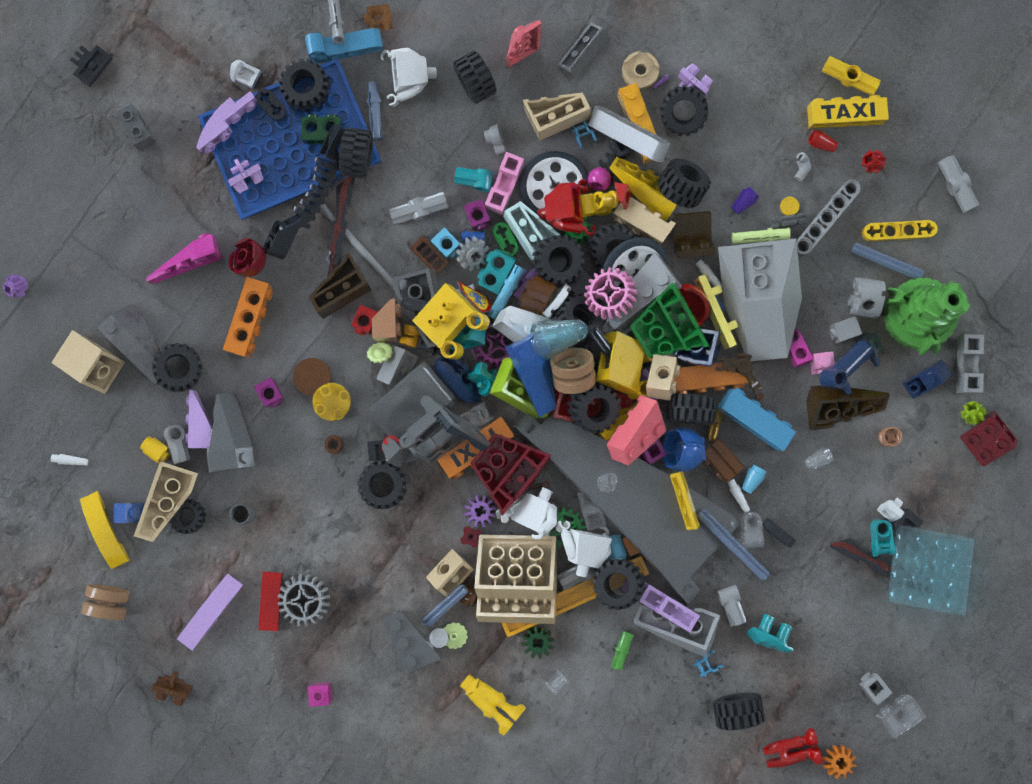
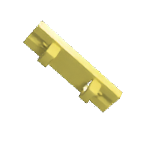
[693,274,738,350]

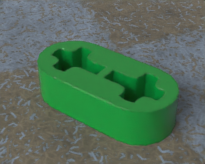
[493,222,518,257]

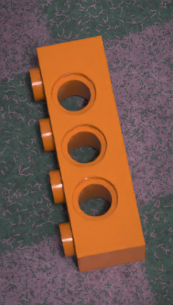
[223,277,273,358]

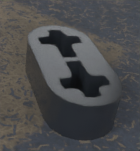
[256,88,287,122]
[761,518,796,548]

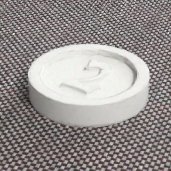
[429,628,449,648]

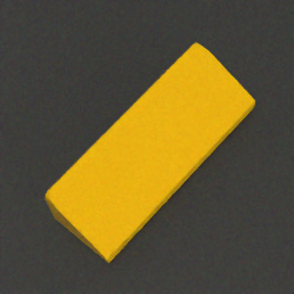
[670,471,700,530]

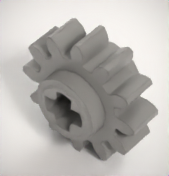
[455,236,489,271]

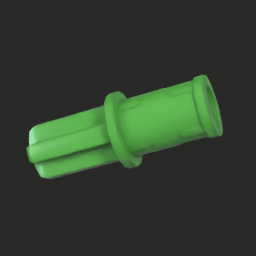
[611,631,634,670]

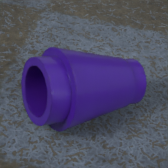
[731,187,759,215]

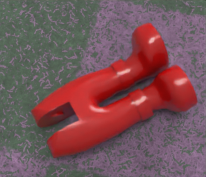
[762,728,823,768]

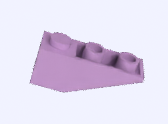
[185,390,213,449]

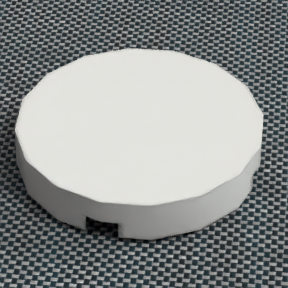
[542,283,571,318]

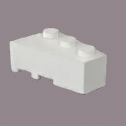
[492,306,557,351]

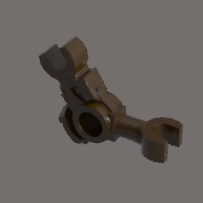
[715,353,762,393]

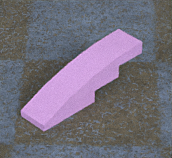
[177,574,243,651]
[620,578,700,632]

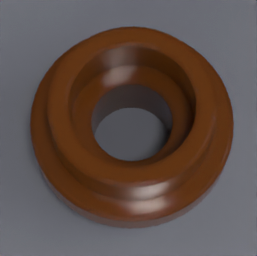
[324,435,344,454]

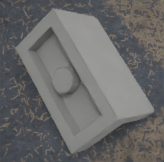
[376,345,418,387]

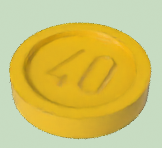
[780,197,799,216]

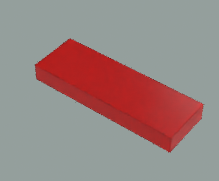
[258,571,283,631]

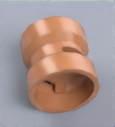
[878,427,902,447]

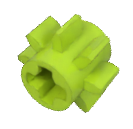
[961,401,987,425]

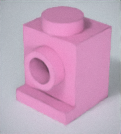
[810,351,835,375]

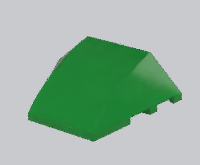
[630,282,709,358]

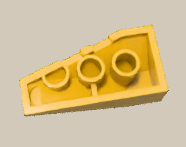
[610,157,677,221]

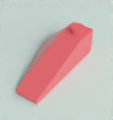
[506,20,542,68]

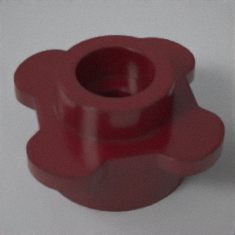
[460,526,482,548]

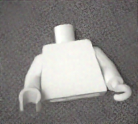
[380,48,437,107]
[496,487,557,539]
[555,521,611,577]

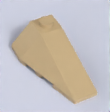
[134,461,198,542]

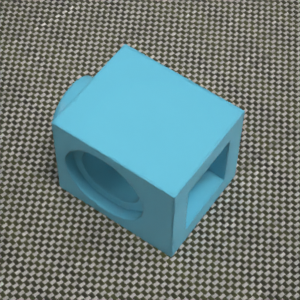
[431,227,461,260]

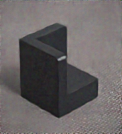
[609,139,635,159]
[367,440,386,461]
[891,508,924,538]

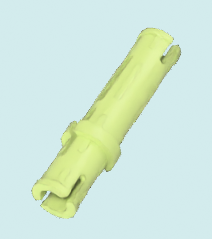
[731,228,790,245]

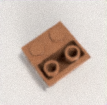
[372,299,402,342]

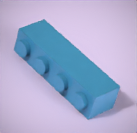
[716,388,796,451]

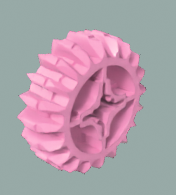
[584,267,637,320]

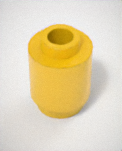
[140,436,170,464]

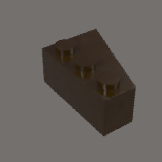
[308,252,372,319]

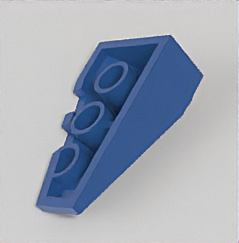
[505,330,556,417]

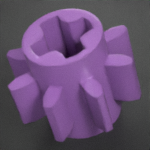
[3,274,28,298]

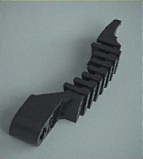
[263,123,345,259]

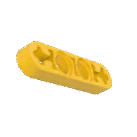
[862,220,938,242]

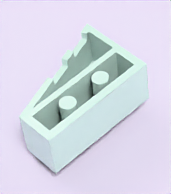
[503,201,560,261]

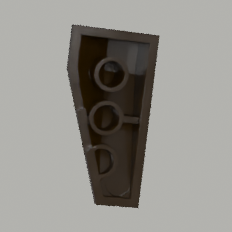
[806,385,890,430]

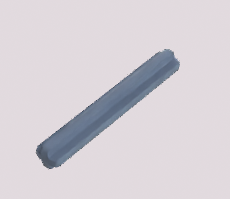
[851,243,924,279]

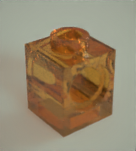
[364,4,393,30]

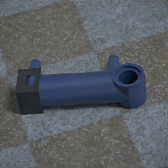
[820,333,884,395]

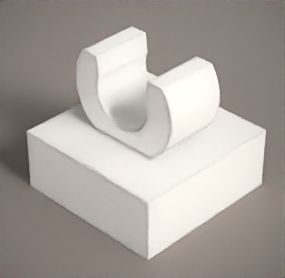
[877,498,905,523]

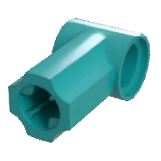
[454,167,494,192]

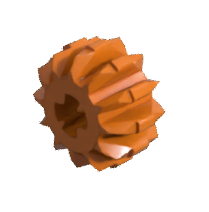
[822,745,857,779]

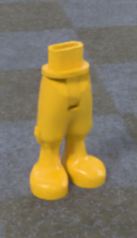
[460,674,526,736]

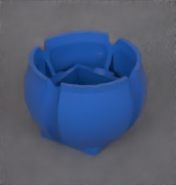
[662,427,706,472]

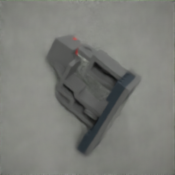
[382,395,491,467]

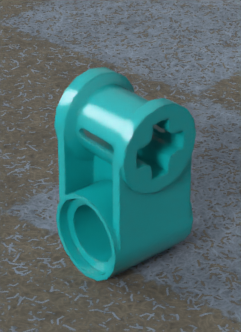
[870,519,895,557]

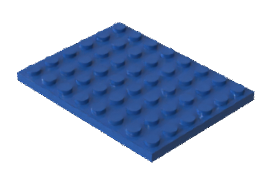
[198,58,382,220]

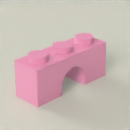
[485,152,524,216]

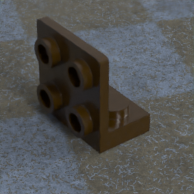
[672,211,716,259]

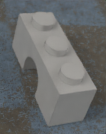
[956,334,984,394]

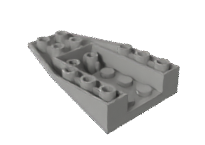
[718,238,802,361]

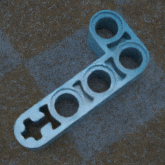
[305,28,383,63]

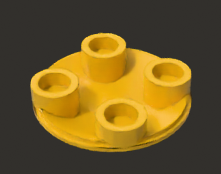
[312,383,351,421]

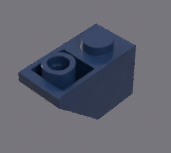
[903,359,952,399]

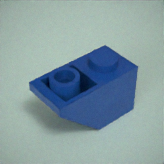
[114,503,145,523]

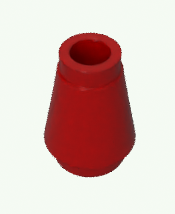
[808,130,838,153]

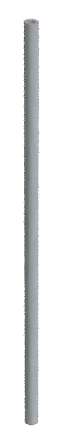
[311,191,396,293]

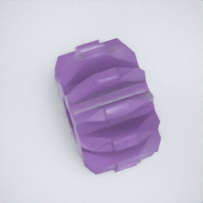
[464,495,497,527]

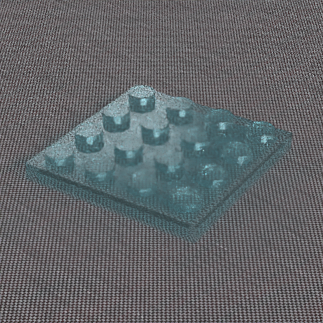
[887,525,974,616]

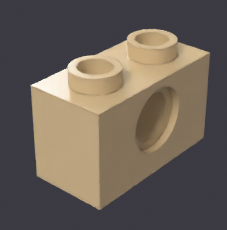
[646,354,680,400]
[426,549,474,597]

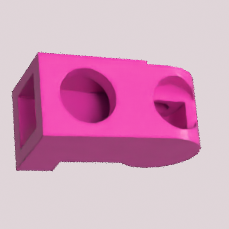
[789,329,813,369]

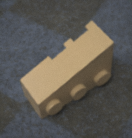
[523,92,591,141]
[612,197,676,245]

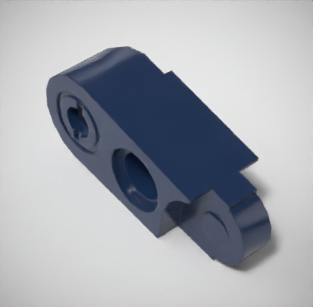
[434,354,481,404]

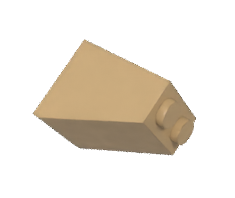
[51,330,125,394]

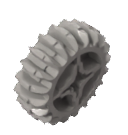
[277,574,330,627]

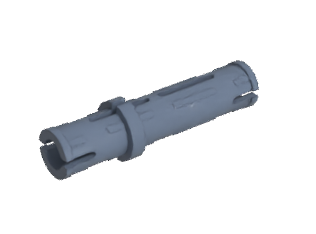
[366,81,383,140]

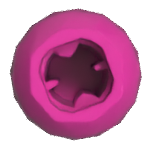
[588,167,612,191]

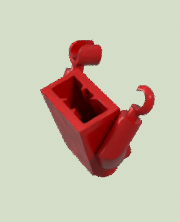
[537,179,596,236]

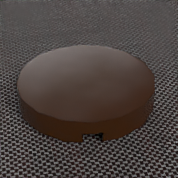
[293,358,332,396]

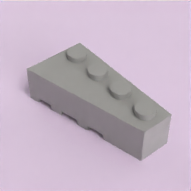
[607,252,682,333]

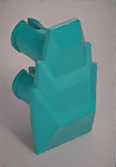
[746,614,794,653]

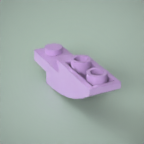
[196,92,258,154]

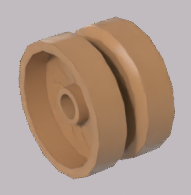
[550,348,596,394]
[81,584,130,620]

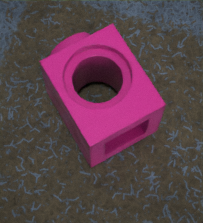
[308,682,332,707]

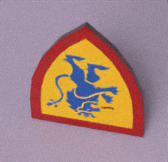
[457,281,491,314]

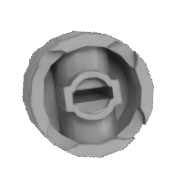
[848,278,886,319]

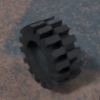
[169,499,206,534]

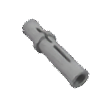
[328,0,345,44]

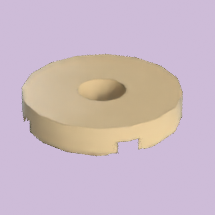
[622,51,659,90]

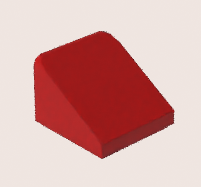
[614,182,631,209]

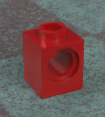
[351,305,378,336]

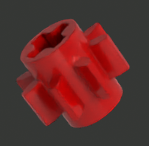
[861,150,887,174]

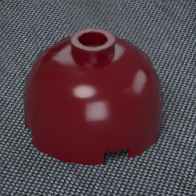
[228,238,266,277]

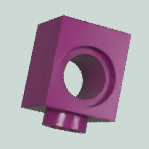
[464,199,490,231]
[254,377,285,409]

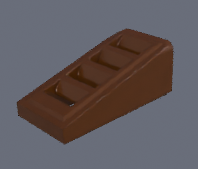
[409,235,450,276]

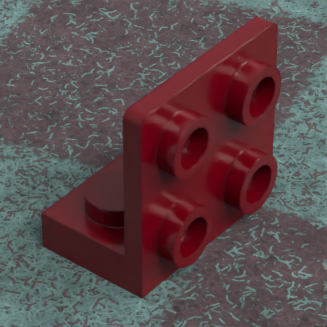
[960,410,1018,467]

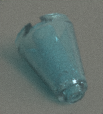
[530,320,588,360]

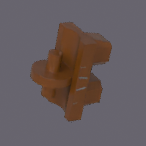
[152,671,193,706]

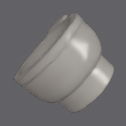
[484,124,506,155]

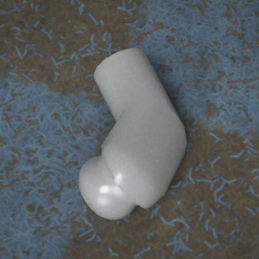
[794,152,811,182]

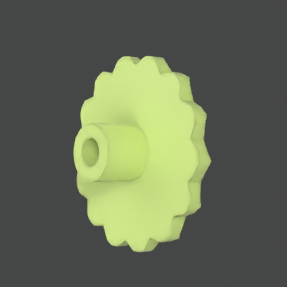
[367,342,393,363]
[443,622,468,649]

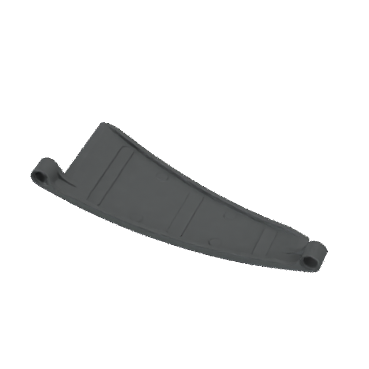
[512,414,739,606]

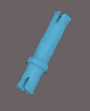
[487,264,526,320]

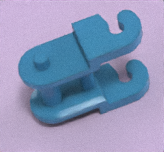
[572,121,597,149]
[693,650,723,677]

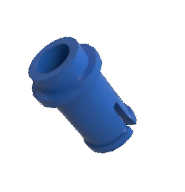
[461,230,485,243]

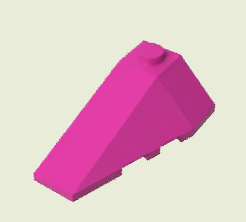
[146,233,224,285]

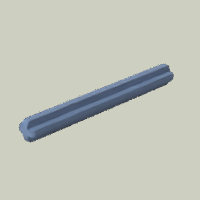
[697,509,770,580]

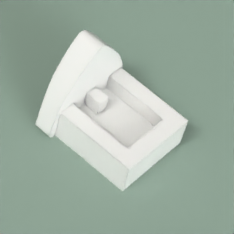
[230,60,261,89]

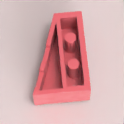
[607,395,667,466]

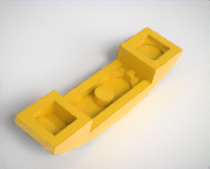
[80,491,130,569]

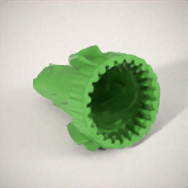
[883,278,970,356]

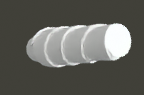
[696,260,722,288]
[51,454,88,466]
[727,478,750,513]

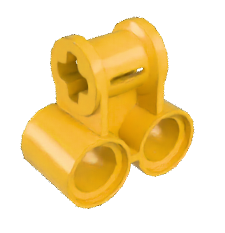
[580,191,619,217]

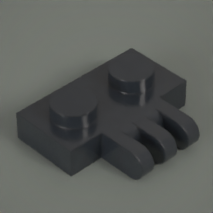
[70,45,113,87]

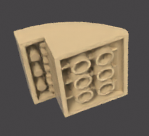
[474,535,557,624]

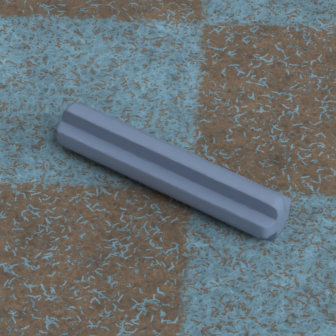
[423,584,468,627]

